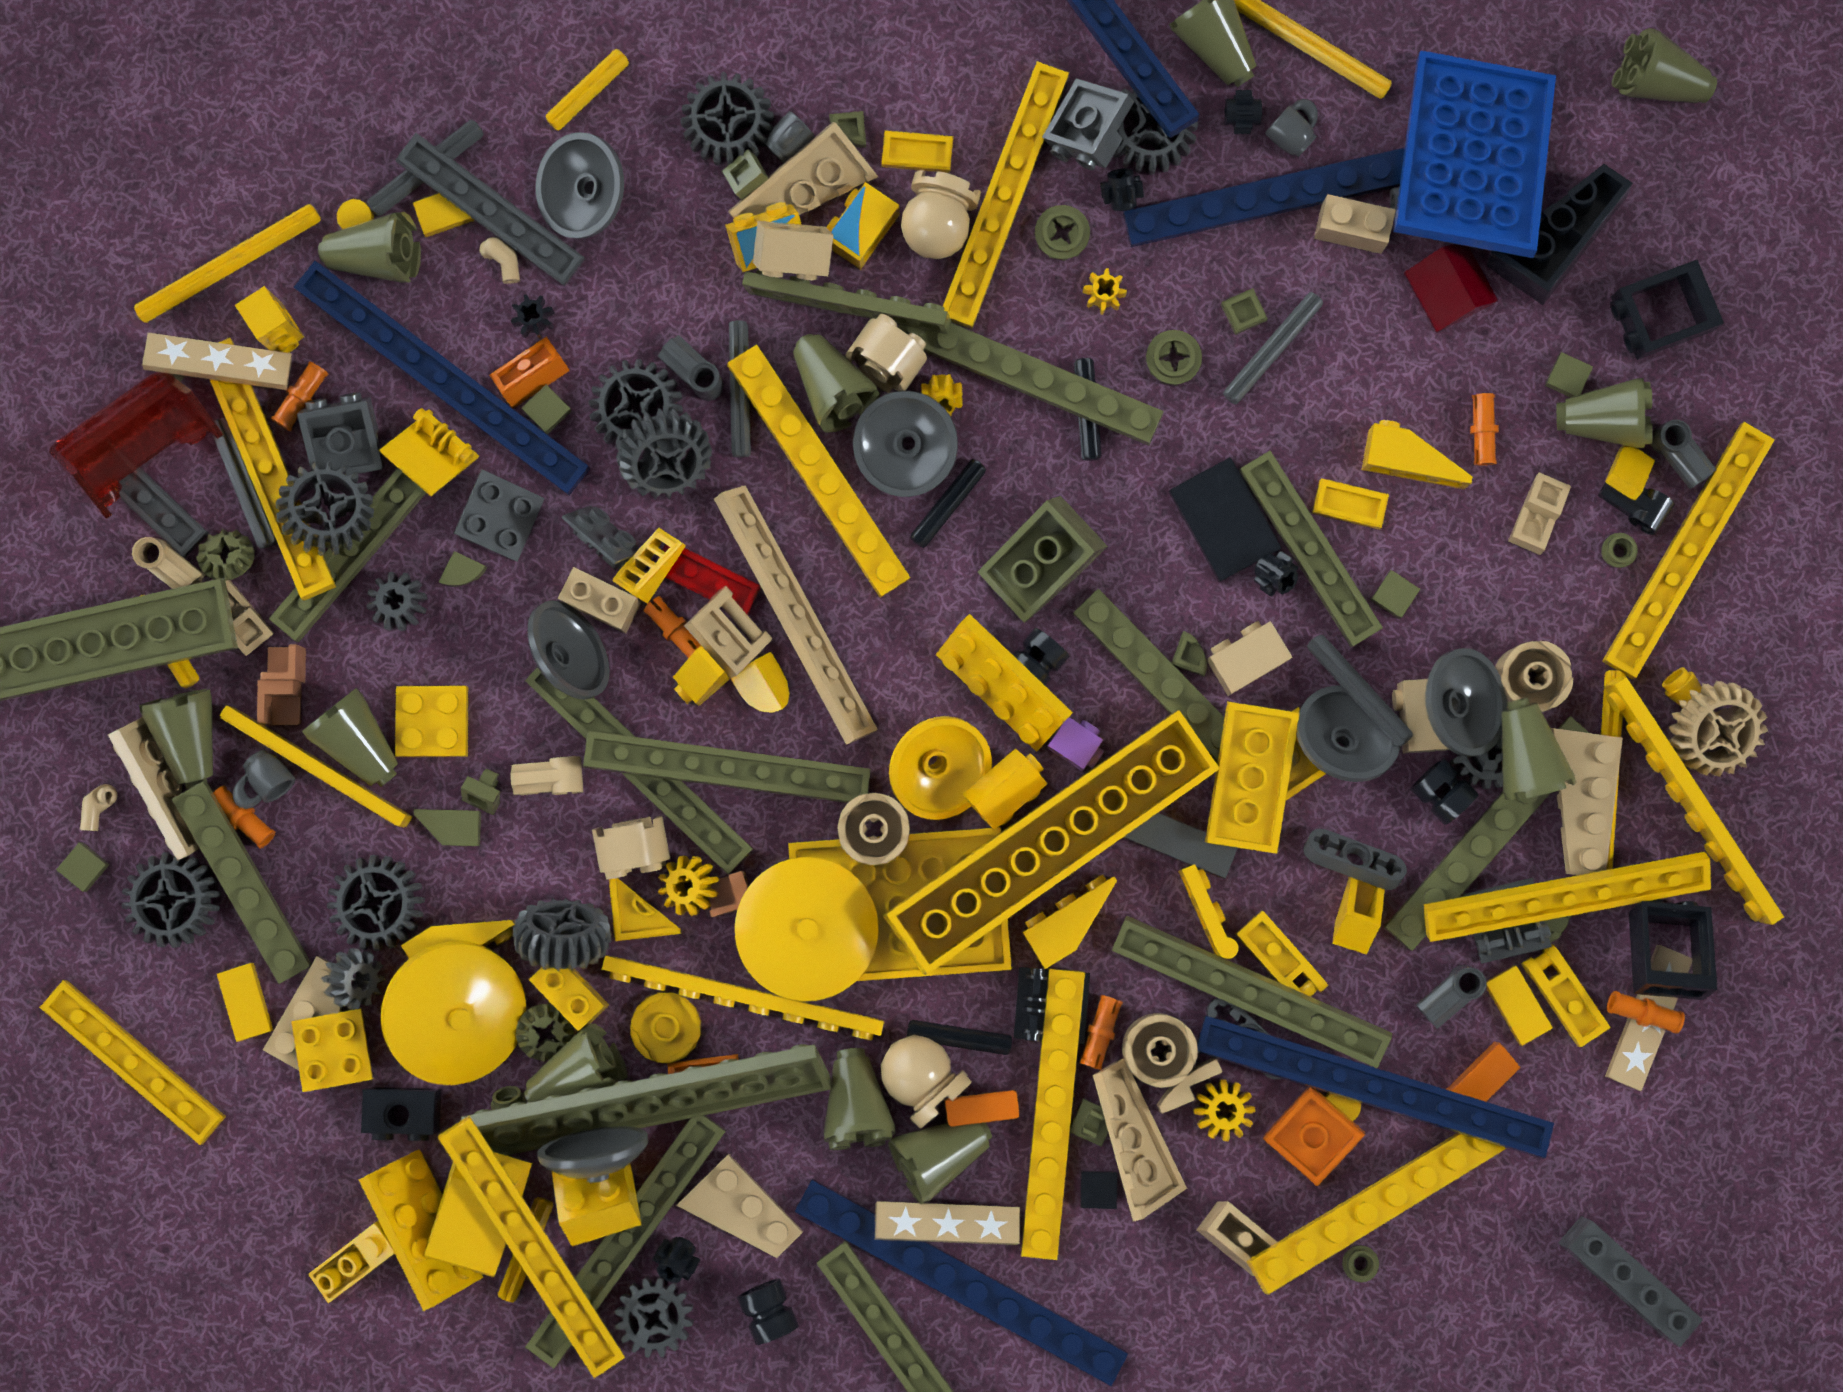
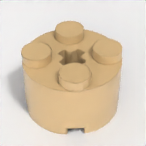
[845,313,927,393]
[1495,641,1573,712]
[838,793,910,865]
[592,816,670,879]
[1122,1013,1198,1088]

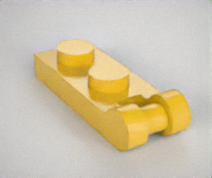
[1178,864,1239,959]
[1235,911,1328,997]
[1521,943,1611,1047]

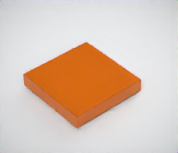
[1263,1087,1365,1187]

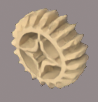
[1668,681,1768,777]

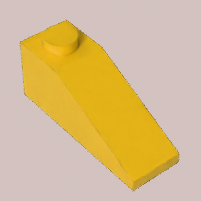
[1362,420,1473,489]

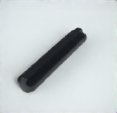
[1074,358,1102,461]
[911,459,986,548]
[907,1020,1012,1055]

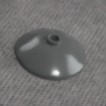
[536,132,624,239]
[853,391,958,497]
[527,600,610,700]
[1425,648,1507,756]
[1296,685,1401,782]
[537,1126,648,1183]

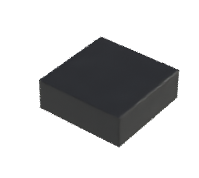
[1080,1171,1117,1209]

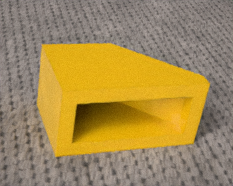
[673,645,730,706]
[1332,876,1385,954]

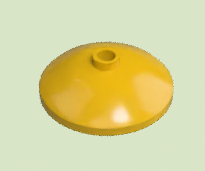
[889,716,992,820]

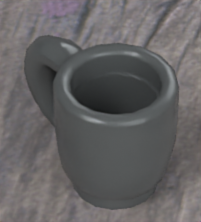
[1265,98,1318,157]
[765,111,815,163]
[233,750,295,809]

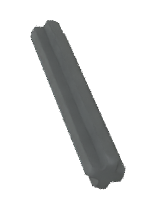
[367,119,484,216]
[1223,292,1323,405]
[729,320,751,458]
[210,418,277,549]
[1307,635,1413,747]

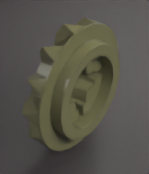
[1035,205,1090,261]
[1146,330,1202,386]
[196,529,255,581]
[516,1004,574,1062]

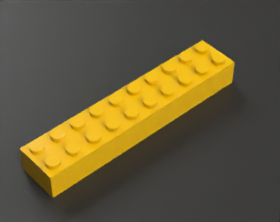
[883,710,1220,975]

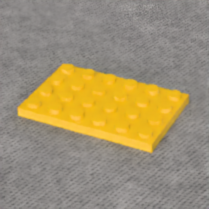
[788,827,1012,981]

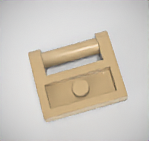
[684,586,772,678]

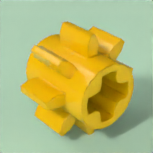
[1082,268,1127,315]
[921,374,963,416]

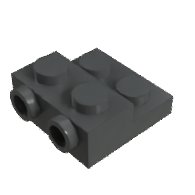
[1042,78,1134,171]
[297,392,385,476]

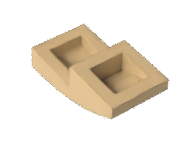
[1508,472,1571,555]
[226,580,274,656]
[1156,1057,1222,1114]

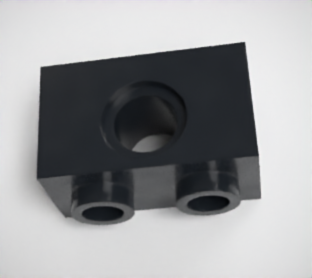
[361,1087,441,1141]

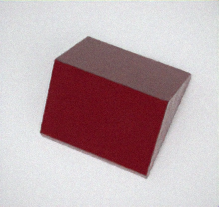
[1404,244,1498,333]

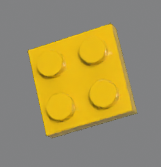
[395,686,468,757]

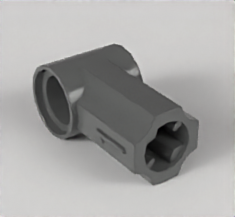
[658,335,724,401]
[1651,419,1716,489]
[1416,965,1487,1029]

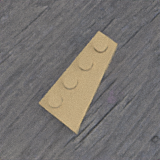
[728,122,878,218]
[108,717,200,861]
[1551,728,1623,875]
[1093,1059,1187,1222]

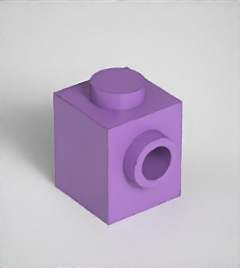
[1047,717,1104,771]

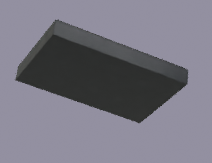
[1169,457,1281,583]

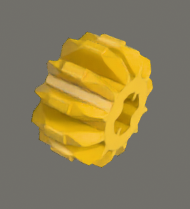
[658,856,719,916]
[1193,1079,1255,1141]

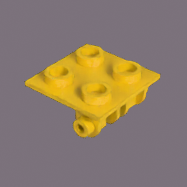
[379,408,479,496]
[291,1008,373,1092]

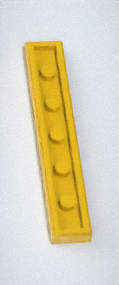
[220,705,413,828]
[39,980,226,1145]

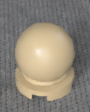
[901,170,981,259]
[881,1035,972,1129]

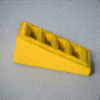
[612,528,686,604]

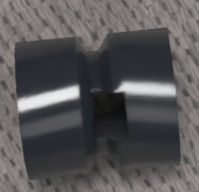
[1013,628,1070,686]
[1410,758,1479,825]
[737,1278,799,1345]

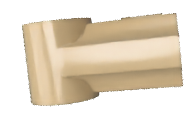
[132,537,205,589]
[511,756,583,795]

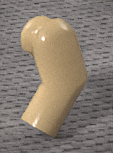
[480,237,520,284]
[80,784,118,831]

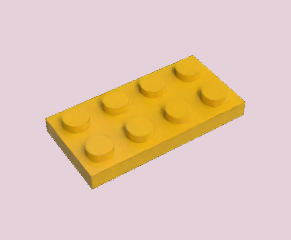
[936,614,1073,752]
[1205,702,1300,854]
[359,1149,484,1311]

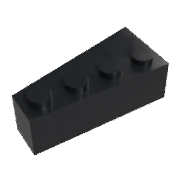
[1486,164,1633,305]

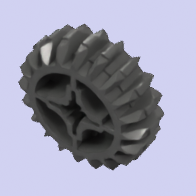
[680,72,774,166]
[1113,88,1198,175]
[588,359,684,452]
[616,408,712,500]
[276,461,374,556]
[121,852,221,948]
[327,855,425,951]
[513,898,611,971]

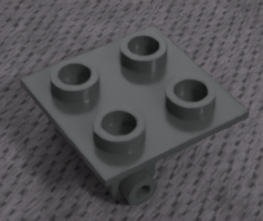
[454,469,545,562]
[561,506,639,570]
[1463,878,1551,964]

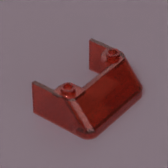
[49,372,223,519]

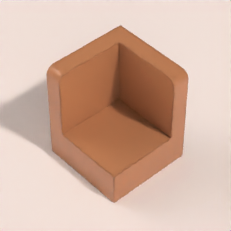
[260,644,306,683]
[257,680,302,725]
[708,871,749,918]

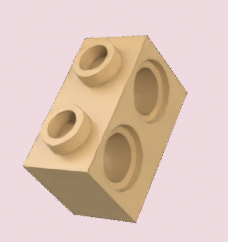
[558,567,641,634]

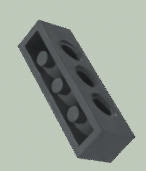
[1558,1216,1703,1348]

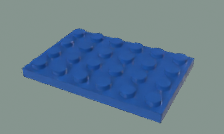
[1394,50,1556,258]

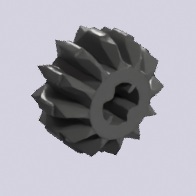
[366,572,428,632]
[321,948,386,1010]

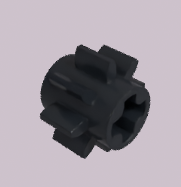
[1224,90,1262,134]
[1100,168,1144,211]
[511,294,555,339]
[1254,551,1298,597]
[652,1237,700,1283]

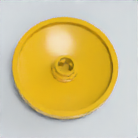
[735,857,878,1001]
[381,941,526,1085]

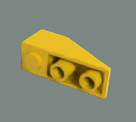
[1022,874,1117,969]
[401,920,515,959]
[308,1220,395,1303]

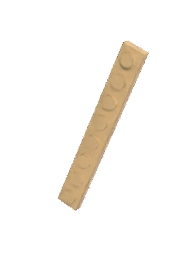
[714,485,878,745]

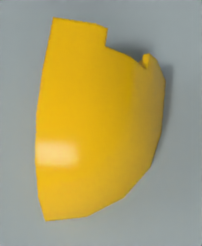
[730,652,790,713]

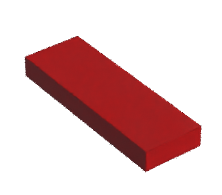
[656,544,761,615]

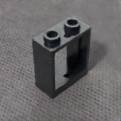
[1610,259,1724,360]
[1629,899,1718,1000]

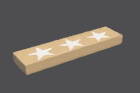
[142,333,292,390]
[1605,945,1692,1091]
[875,1201,1020,1245]

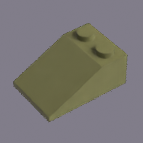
[978,496,1108,623]

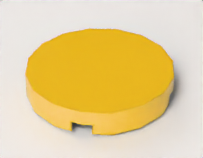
[630,992,701,1063]

